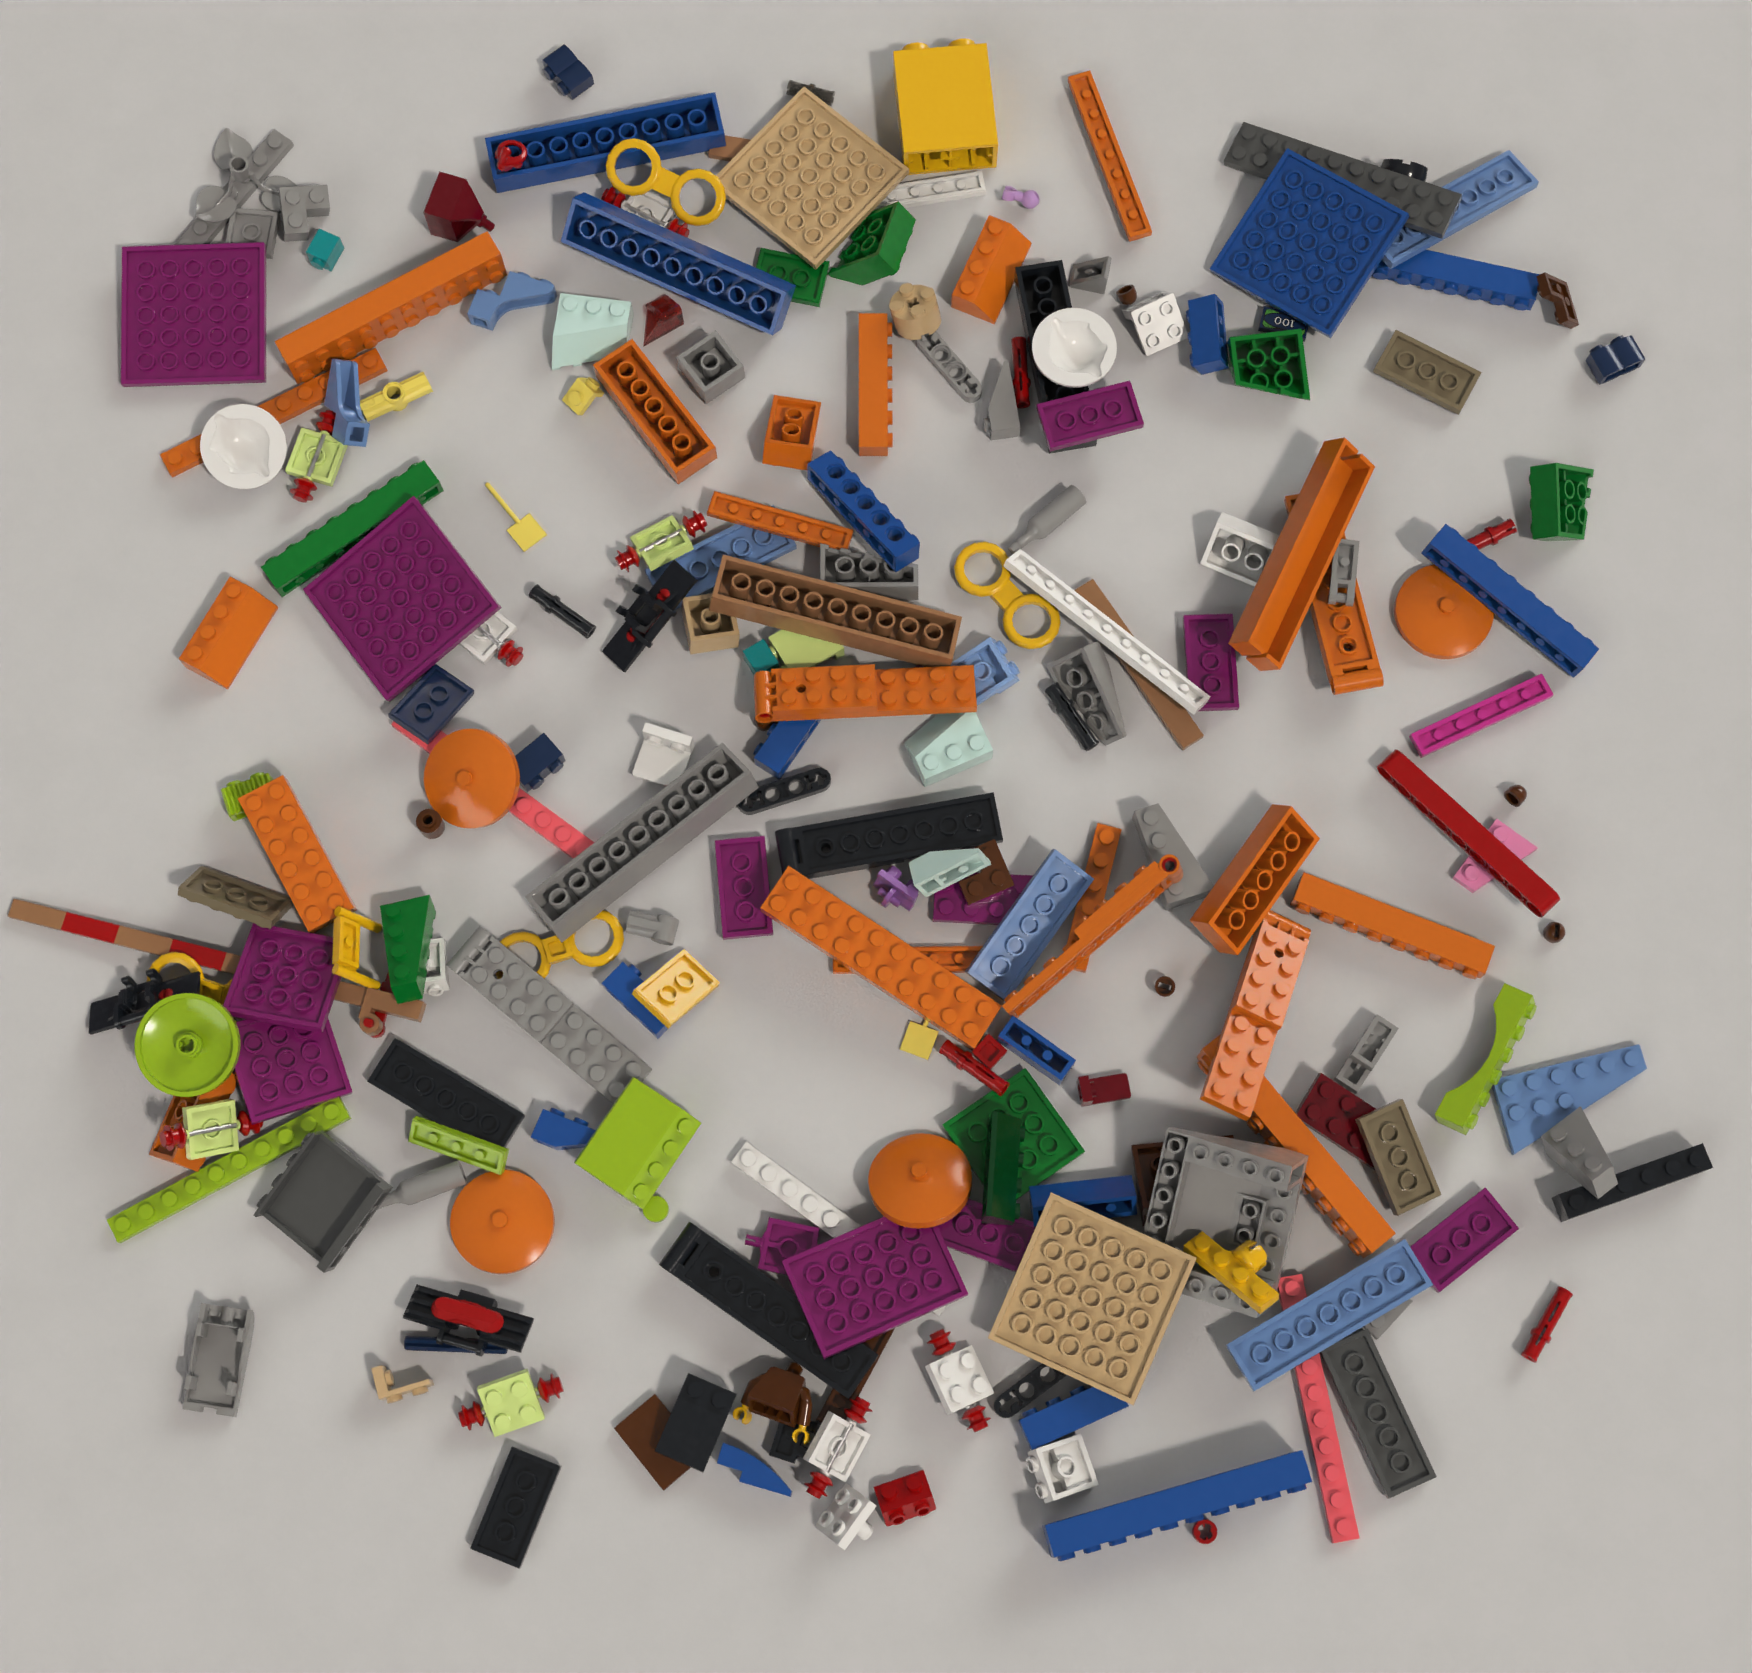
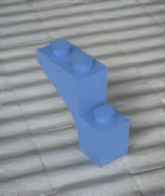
[467,271,557,331]
[324,359,370,447]

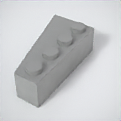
[820,543,918,600]
[1132,803,1214,910]

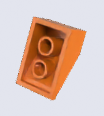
[762,395,821,470]

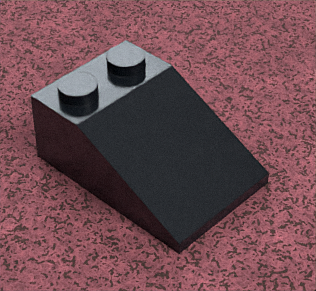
[655,1373,737,1473]

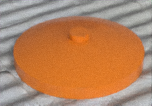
[1394,564,1494,659]
[424,729,520,828]
[868,1133,972,1229]
[450,1170,555,1274]

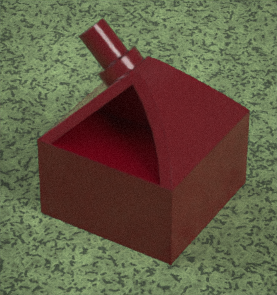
[423,171,495,242]

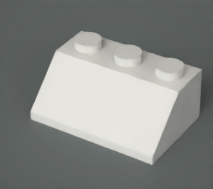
[1200,512,1279,586]

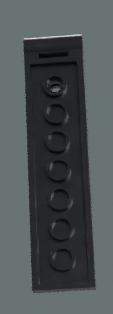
[775,792,1003,879]
[659,1222,879,1399]

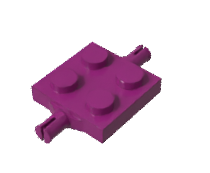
[745,1217,820,1275]

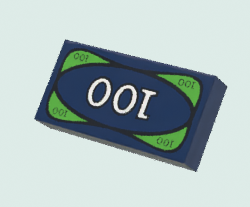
[1258,306,1308,342]

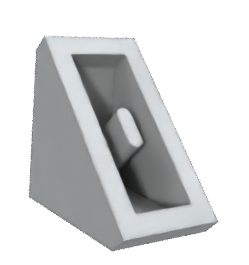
[1069,256,1112,294]

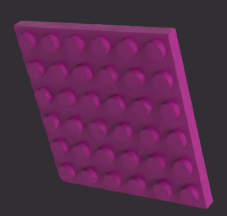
[121,242,266,387]
[303,496,502,702]

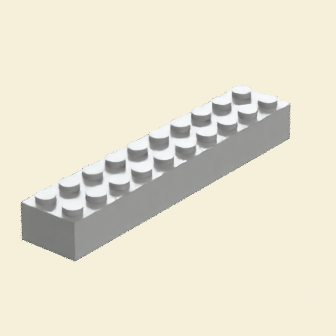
[525,743,759,943]

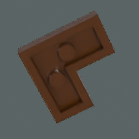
[1536,272,1579,329]
[958,839,1014,905]

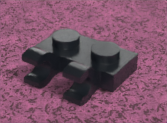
[769,1420,821,1464]

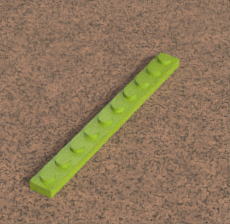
[107,1097,352,1243]

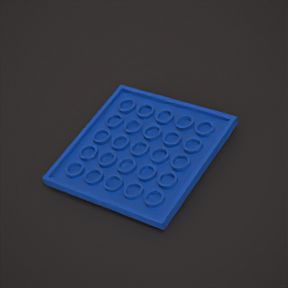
[1210,148,1409,339]

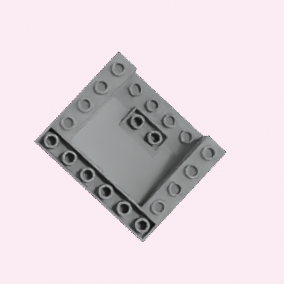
[1143,1127,1309,1318]

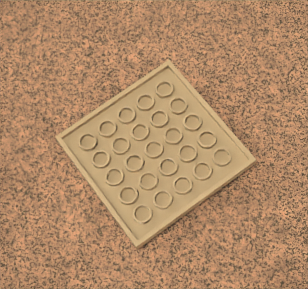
[710,87,909,270]
[988,1192,1197,1406]

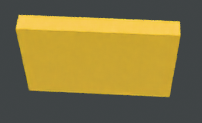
[632,949,720,1029]

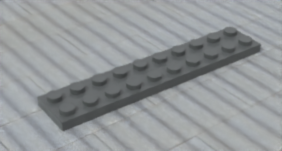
[1224,122,1462,239]

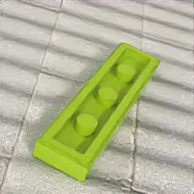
[408,1116,509,1175]

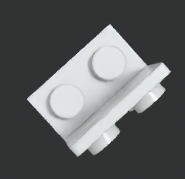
[1122,291,1188,356]
[632,722,695,787]

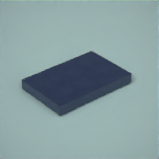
[388,664,474,744]

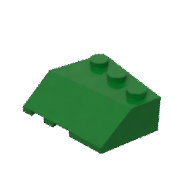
[828,201,916,286]
[1227,329,1310,401]
[1529,463,1594,541]

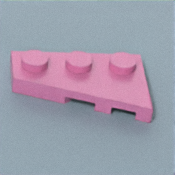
[1452,819,1538,893]

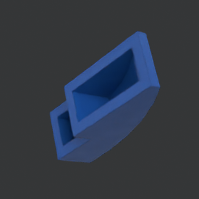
[717,1443,792,1497]

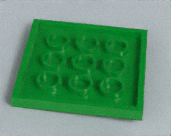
[941,1068,1085,1200]

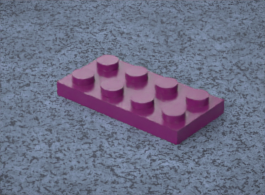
[1036,381,1144,452]
[1183,614,1239,711]
[715,836,773,940]
[933,873,1033,925]
[1410,1187,1519,1293]
[938,1199,1036,1272]

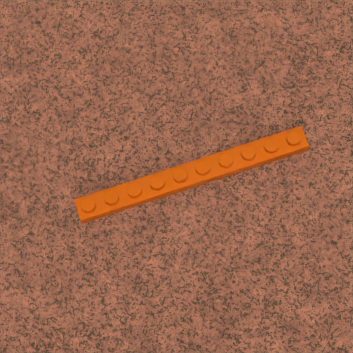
[160,348,388,478]

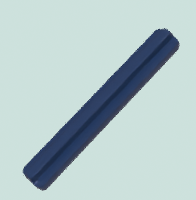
[404,1336,508,1354]

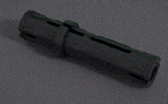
[529,584,596,639]
[1045,682,1099,752]

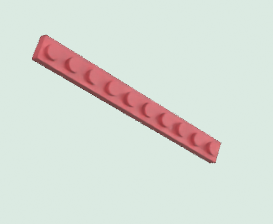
[391,721,594,859]
[1277,1274,1360,1543]

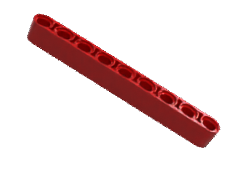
[1377,749,1560,918]

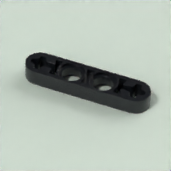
[738,768,831,815]
[994,1364,1067,1418]

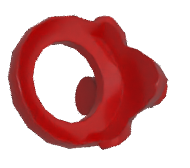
[495,140,527,172]

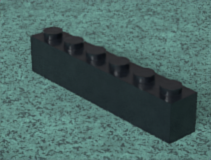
[1552,1143,1713,1222]

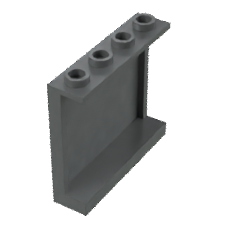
[254,1130,393,1273]

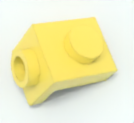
[562,377,604,415]

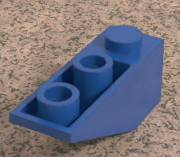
[531,1108,596,1150]

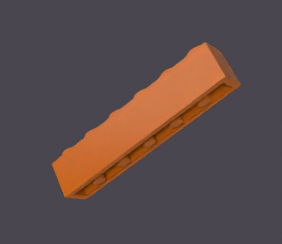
[859,313,893,456]

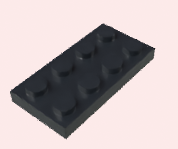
[470,1447,562,1569]

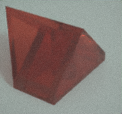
[643,294,684,347]

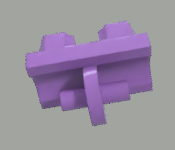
[873,865,919,911]

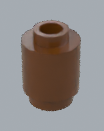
[416,809,445,839]

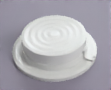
[1032,308,1117,388]
[200,404,287,489]

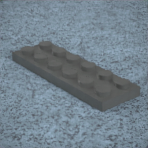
[1320,1328,1437,1499]

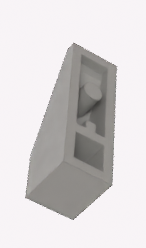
[984,361,1020,441]

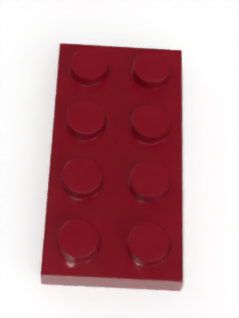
[1295,1073,1376,1171]

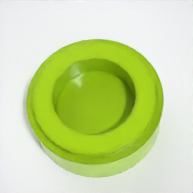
[643,1196,669,1223]

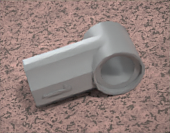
[626,911,679,946]

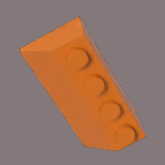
[951,215,1032,324]
[179,577,278,690]
[149,1073,237,1172]

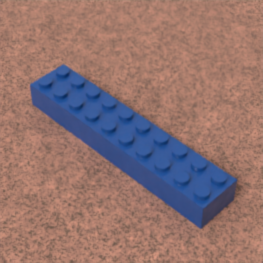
[485,92,726,193]
[561,192,796,336]
[1042,1450,1312,1561]

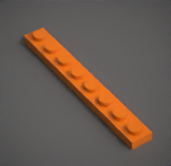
[1068,70,1152,242]

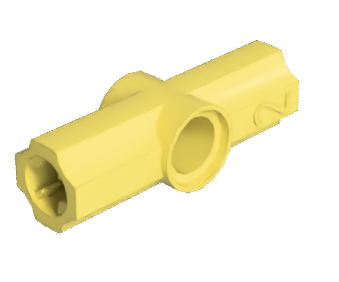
[360,372,433,422]

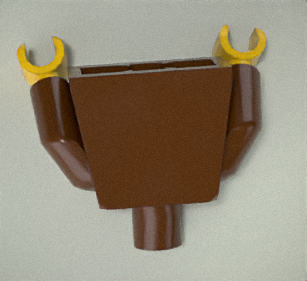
[733,1362,812,1445]

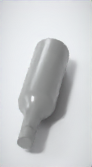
[1008,485,1086,554]
[377,1160,467,1210]

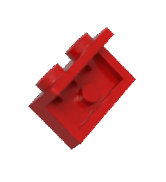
[874,1470,936,1526]

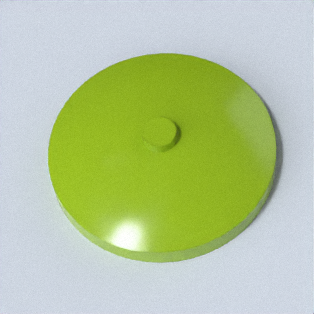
[135,993,241,1097]

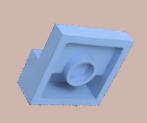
[950,637,1020,706]

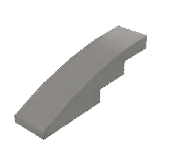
[1333,1014,1399,1095]

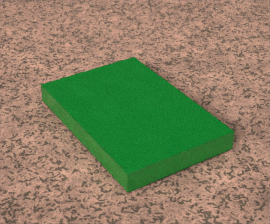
[756,248,830,307]

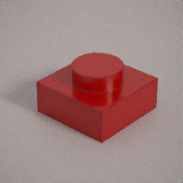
[971,1034,1007,1070]

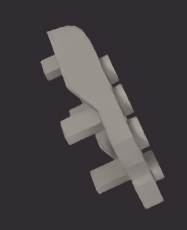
[182,1303,254,1417]

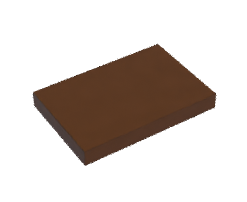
[614,1394,691,1491]

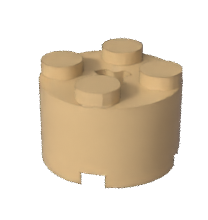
[889,283,941,340]

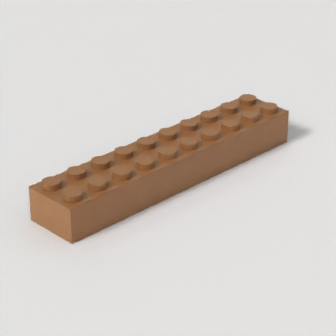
[709,555,962,667]

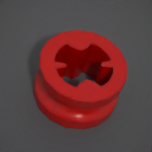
[1192,1519,1217,1544]

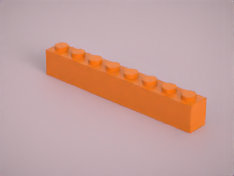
[1290,872,1495,979]

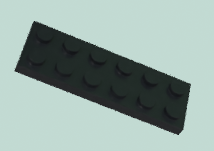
[367,1038,525,1148]

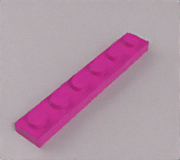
[1409,674,1554,758]

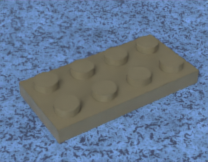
[1373,330,1482,415]
[177,865,293,929]
[1355,1099,1441,1216]

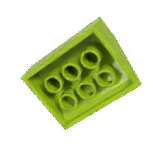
[574,1077,701,1209]

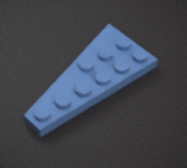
[1492,1044,1647,1155]

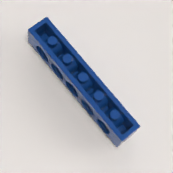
[807,450,920,572]

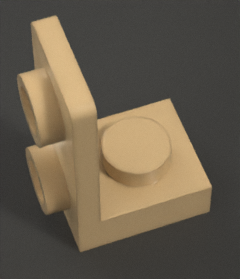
[371,1365,434,1404]

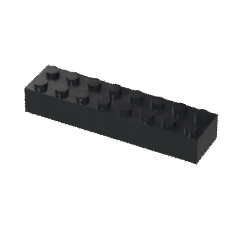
[1014,260,1097,454]

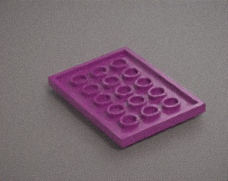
[782,1217,968,1359]

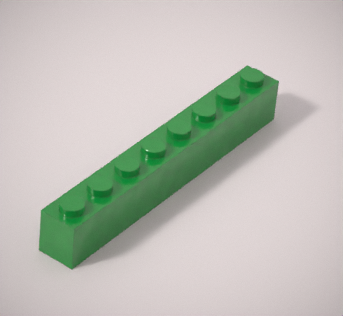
[261,460,444,597]

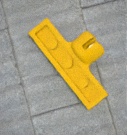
[1183,1231,1279,1314]

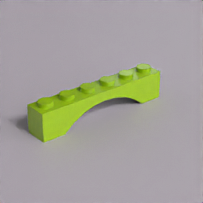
[1435,983,1537,1135]

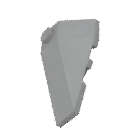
[1046,641,1126,746]

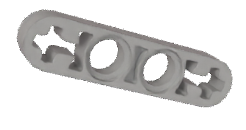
[916,331,982,403]

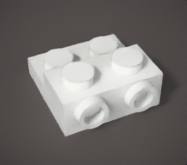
[424,938,450,996]
[1026,1433,1099,1504]

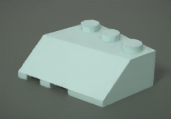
[552,293,634,370]
[905,712,993,787]

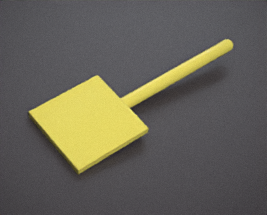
[485,482,547,552]
[900,1020,939,1060]

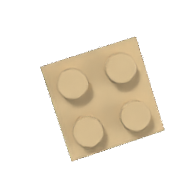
[682,593,740,654]

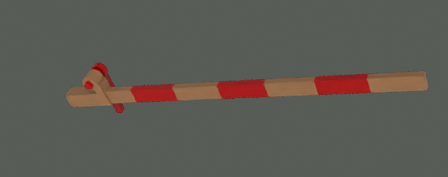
[8,899,426,1038]

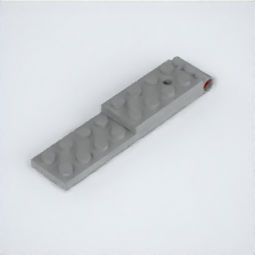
[446,926,652,1104]

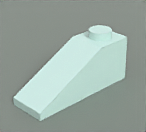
[909,848,991,897]

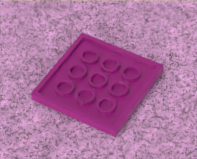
[223,923,341,1033]
[234,1018,352,1125]

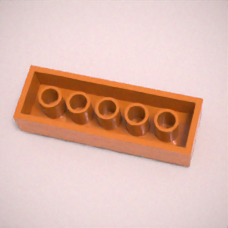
[593,339,717,484]
[237,775,357,933]
[1189,804,1320,955]

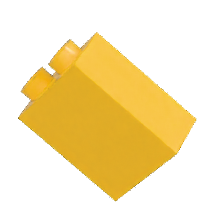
[893,38,998,175]

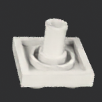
[815,1483,877,1550]

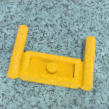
[332,906,382,990]

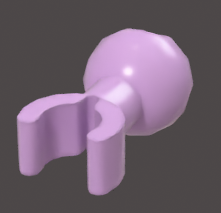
[1002,186,1039,209]

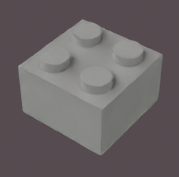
[677,331,745,404]

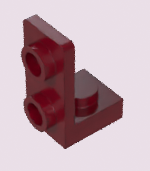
[1076,1073,1131,1107]

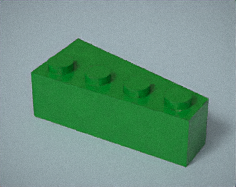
[380,895,436,1004]

